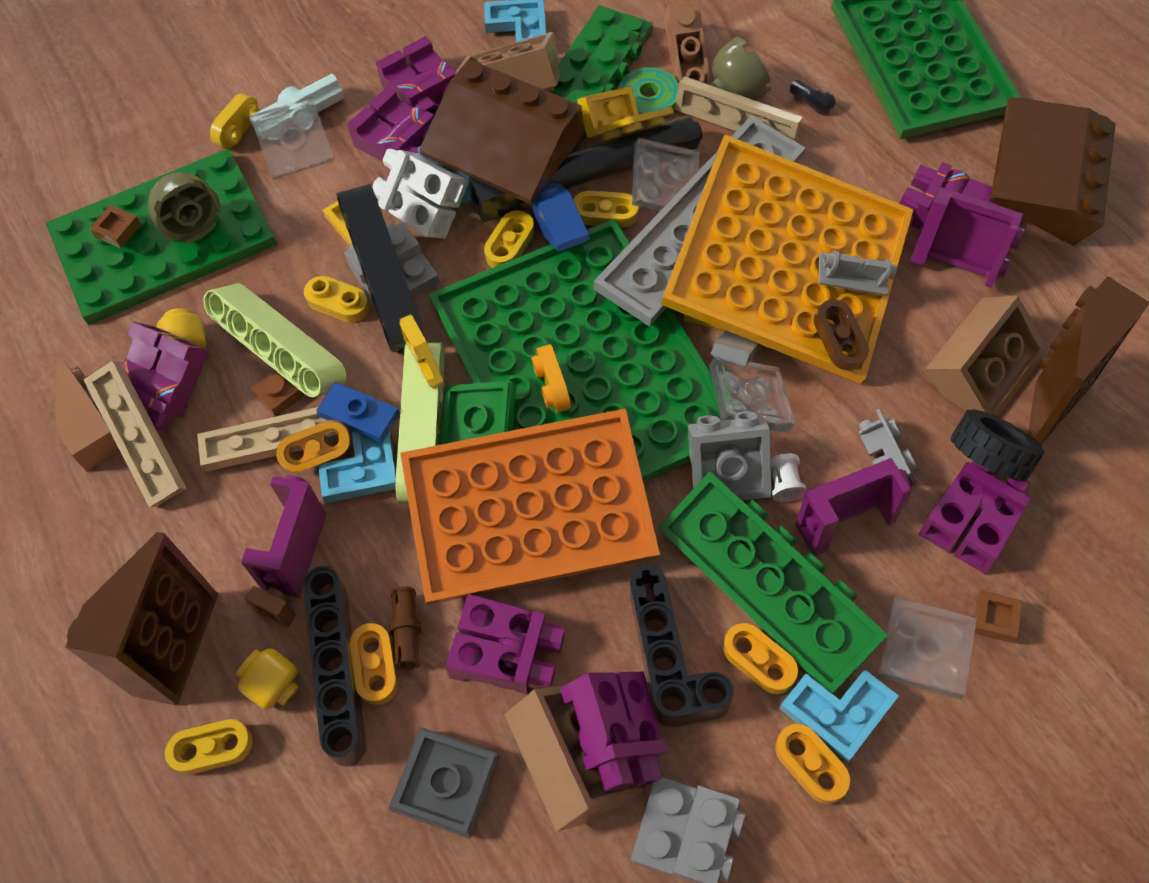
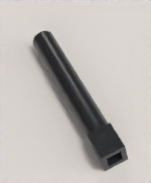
[469,116,703,223]

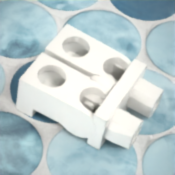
[372,149,470,239]

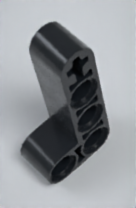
[630,564,734,727]

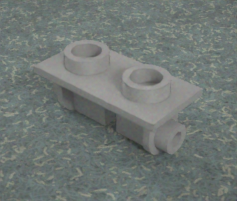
[819,250,897,296]
[858,409,918,485]

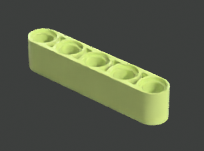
[203,283,347,397]
[395,342,445,504]

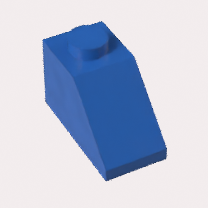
[531,183,590,252]

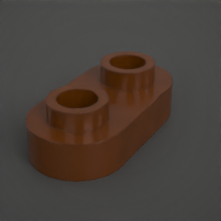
[814,300,869,370]

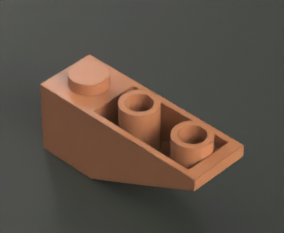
[664,0,711,85]
[55,358,120,472]

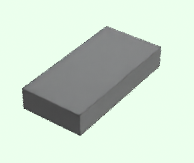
[711,331,761,367]

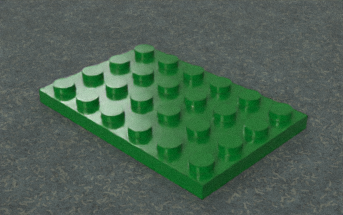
[831,0,1021,140]
[46,148,277,325]

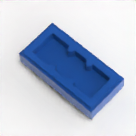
[316,382,400,444]

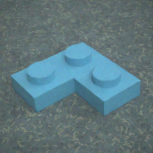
[484,0,546,42]
[318,431,396,503]
[779,669,899,763]

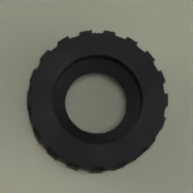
[951,409,1045,481]

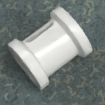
[770,453,807,503]

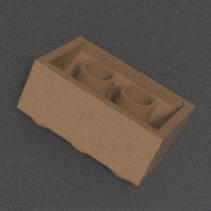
[455,31,560,92]
[925,296,1048,417]
[504,685,644,832]

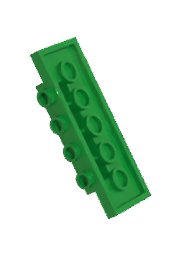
[550,5,653,153]
[657,471,889,695]

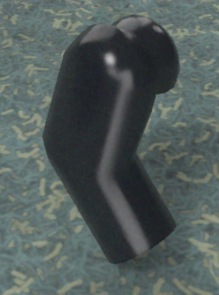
[790,79,836,114]

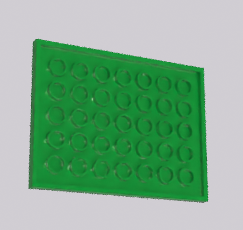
[429,219,736,483]

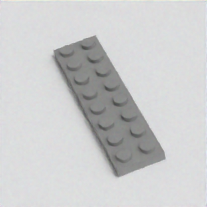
[593,115,806,327]

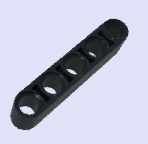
[336,184,425,352]
[303,566,366,767]

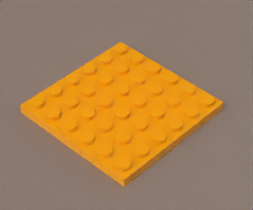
[660,134,913,384]

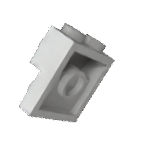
[344,222,440,302]
[688,411,771,500]
[630,777,745,883]

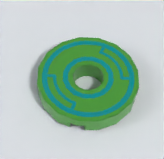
[618,67,679,118]

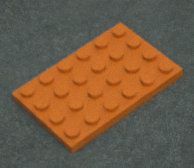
[400,409,660,605]

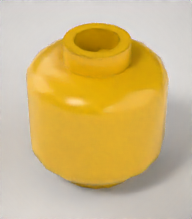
[157,308,207,349]
[236,648,300,710]

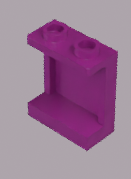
[910,187,1025,288]
[796,458,911,556]
[241,475,327,598]

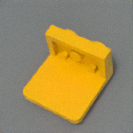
[577,86,674,141]

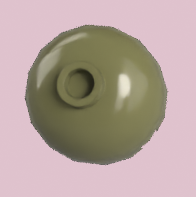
[712,36,771,100]
[147,173,221,243]

